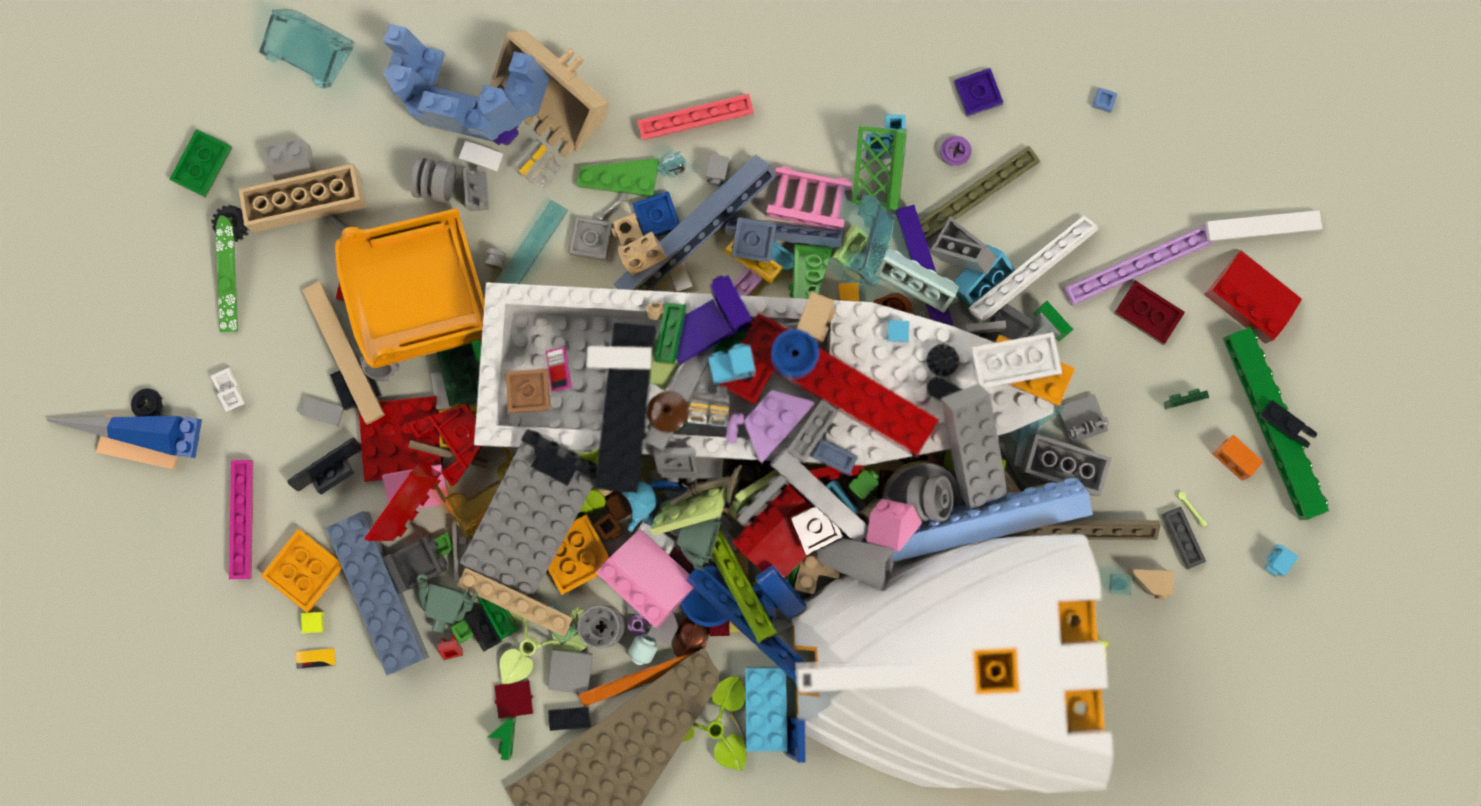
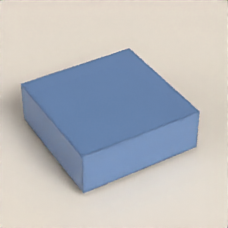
[1092,87,1117,113]

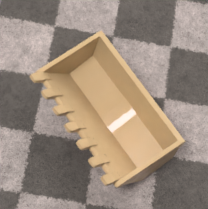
[489,30,609,157]

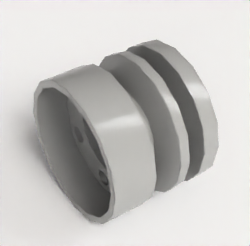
[411,157,456,203]
[577,605,625,649]

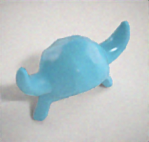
[621,481,657,532]

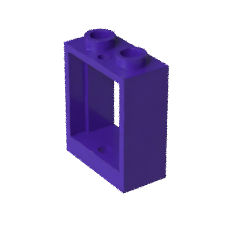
[710,275,752,335]

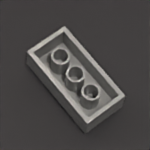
[1019,434,1111,496]

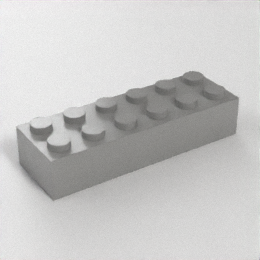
[941,383,1008,510]

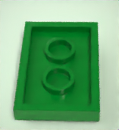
[169,129,233,198]

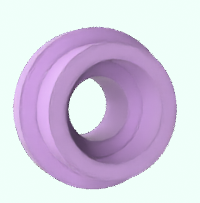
[628,615,648,635]

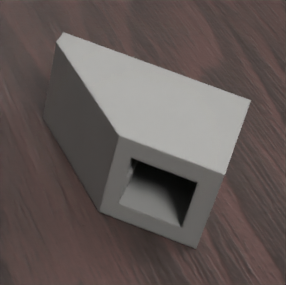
[647,611,679,645]

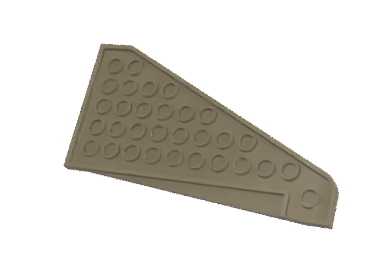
[505,647,719,806]

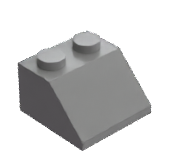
[265,139,315,181]

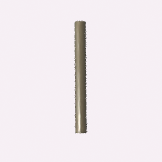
[408,440,488,468]

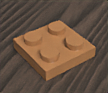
[505,368,551,414]

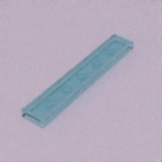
[496,200,568,284]

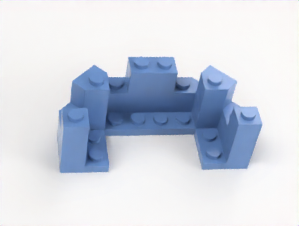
[383,24,550,141]

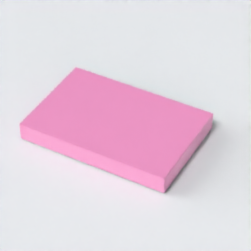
[382,464,450,509]

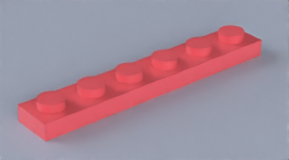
[638,94,754,141]

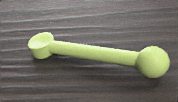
[1177,492,1207,527]

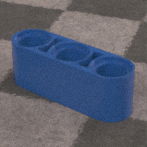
[755,565,807,619]

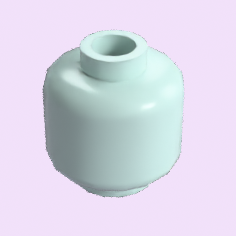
[628,634,658,665]

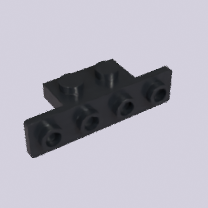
[521,429,597,486]
[287,437,361,495]

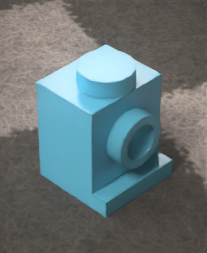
[1265,545,1298,577]

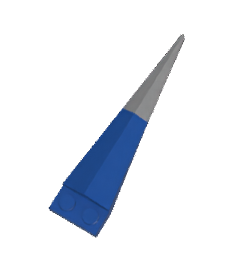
[46,416,202,458]

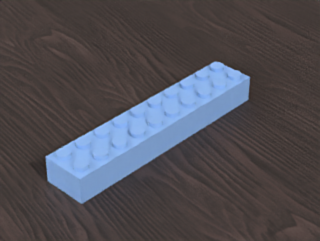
[893,478,1093,562]

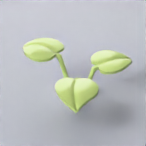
[500,597,586,684]

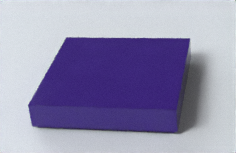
[954,68,1004,117]

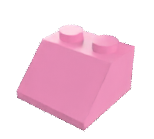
[867,499,922,552]

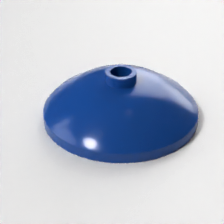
[681,566,731,627]

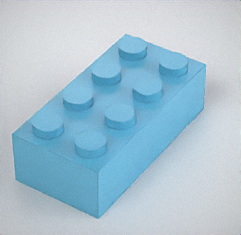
[745,666,787,751]

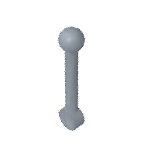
[596,193,628,221]

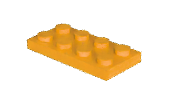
[995,335,1075,406]

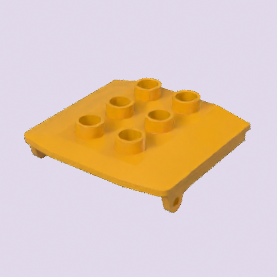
[335,208,485,368]

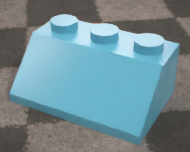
[954,244,1015,308]

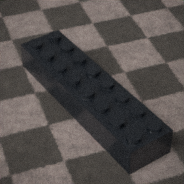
[595,322,657,494]

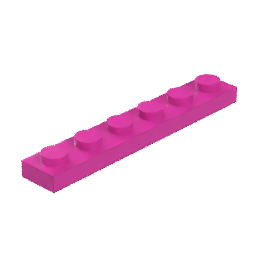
[229,460,253,579]

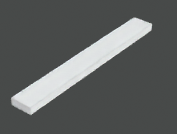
[968,216,1098,323]

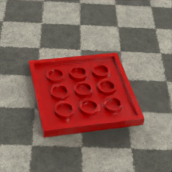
[358,396,444,482]

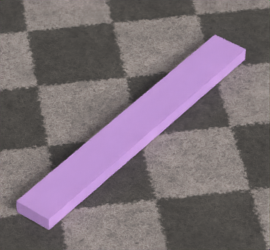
[1064,226,1214,306]

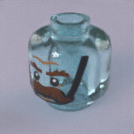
[657,150,687,179]

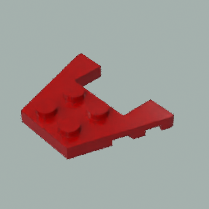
[409,404,483,487]

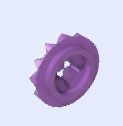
[940,136,971,167]

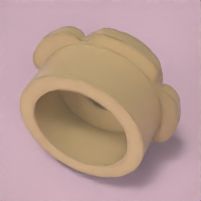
[646,302,664,320]

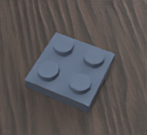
[732,217,777,263]

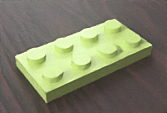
[650,486,727,535]

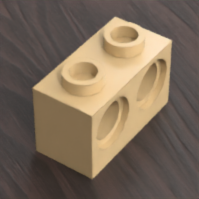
[611,214,643,249]
[618,232,667,277]

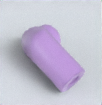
[726,412,744,443]

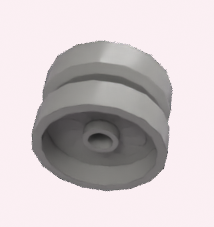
[907,476,953,521]

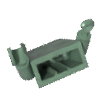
[670,515,721,571]
[417,574,478,633]

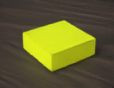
[301,612,324,633]

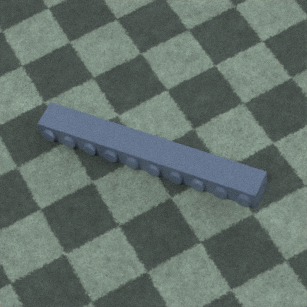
[614,155,776,291]

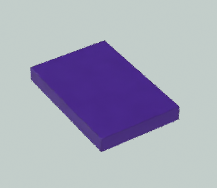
[676,299,733,365]

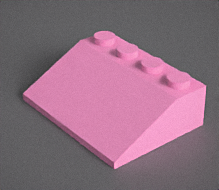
[596,529,694,628]

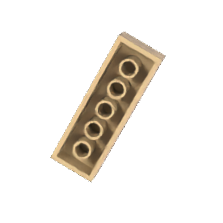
[238,164,366,233]

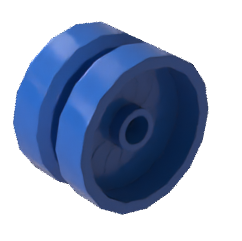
[771,329,819,379]

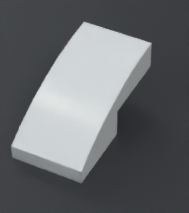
[459,141,503,173]
[210,367,245,412]

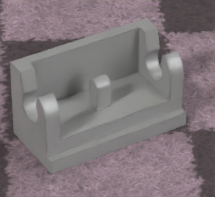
[463,168,489,211]

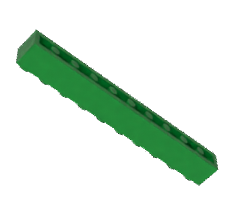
[1222,327,1329,520]

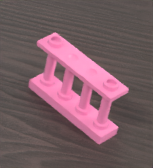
[767,166,852,231]

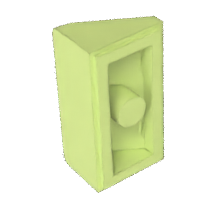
[831,225,871,269]

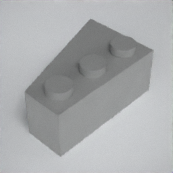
[931,217,997,274]

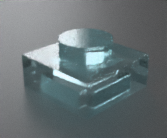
[1109,573,1132,595]

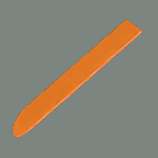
[578,653,692,707]

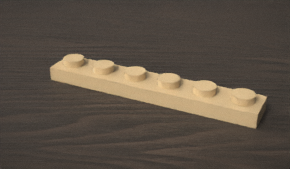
[457,568,574,637]

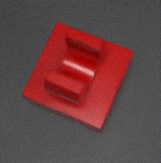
[437,635,463,660]

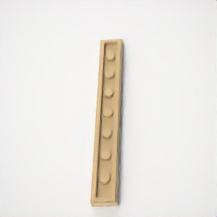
[302,281,385,424]

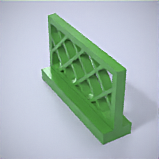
[852,126,907,210]

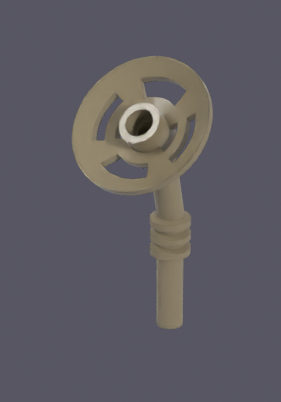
[669,465,743,506]

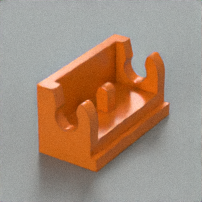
[1212,435,1264,481]

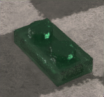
[1163,388,1209,410]

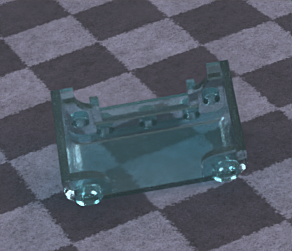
[259,9,355,89]
[841,194,895,286]

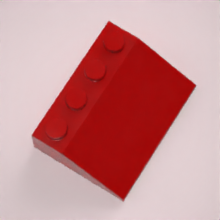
[1204,250,1302,344]
[364,460,441,541]
[732,485,812,578]

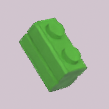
[849,468,879,499]

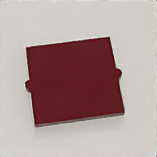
[494,680,534,719]

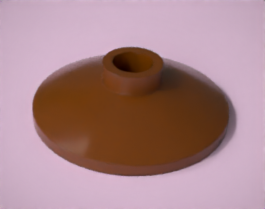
[647,391,689,433]

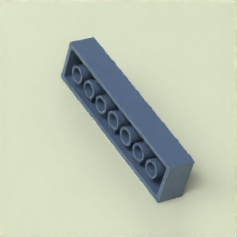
[325,511,429,676]

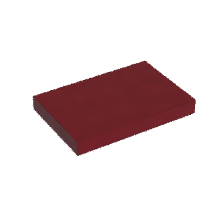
[1113,280,1185,345]

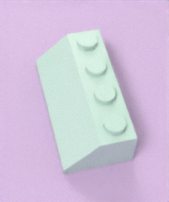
[875,249,959,312]

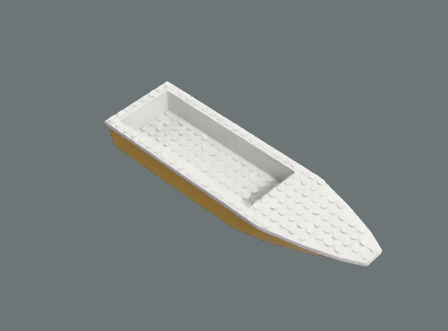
[474,283,1053,465]

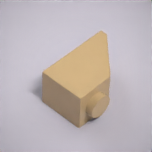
[1128,569,1174,599]

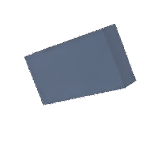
[812,438,858,475]

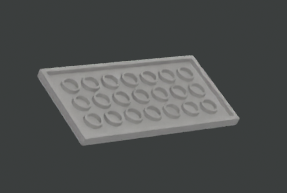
[460,442,596,598]

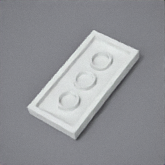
[970,333,1062,388]

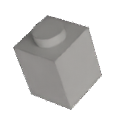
[706,154,729,186]

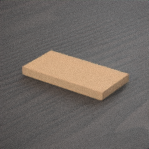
[96,414,178,469]

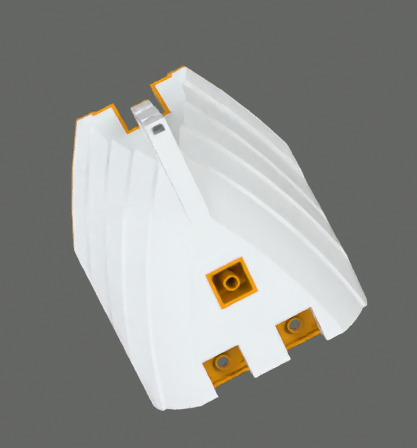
[791,534,1113,793]

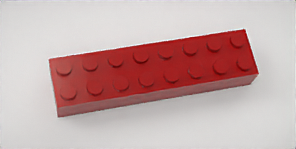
[773,347,939,457]

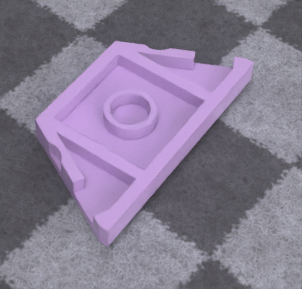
[744,390,815,463]

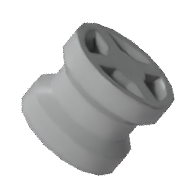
[484,249,506,269]

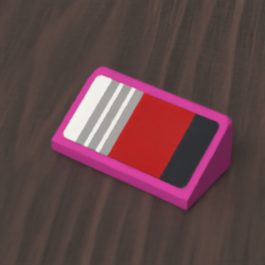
[546,347,572,392]

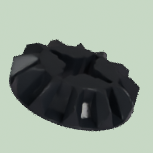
[926,344,960,377]
[131,388,164,417]

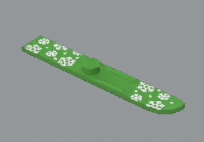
[216,215,238,332]

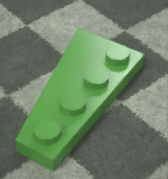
[577,158,659,197]
[793,244,833,299]

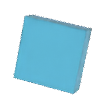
[887,320,909,343]

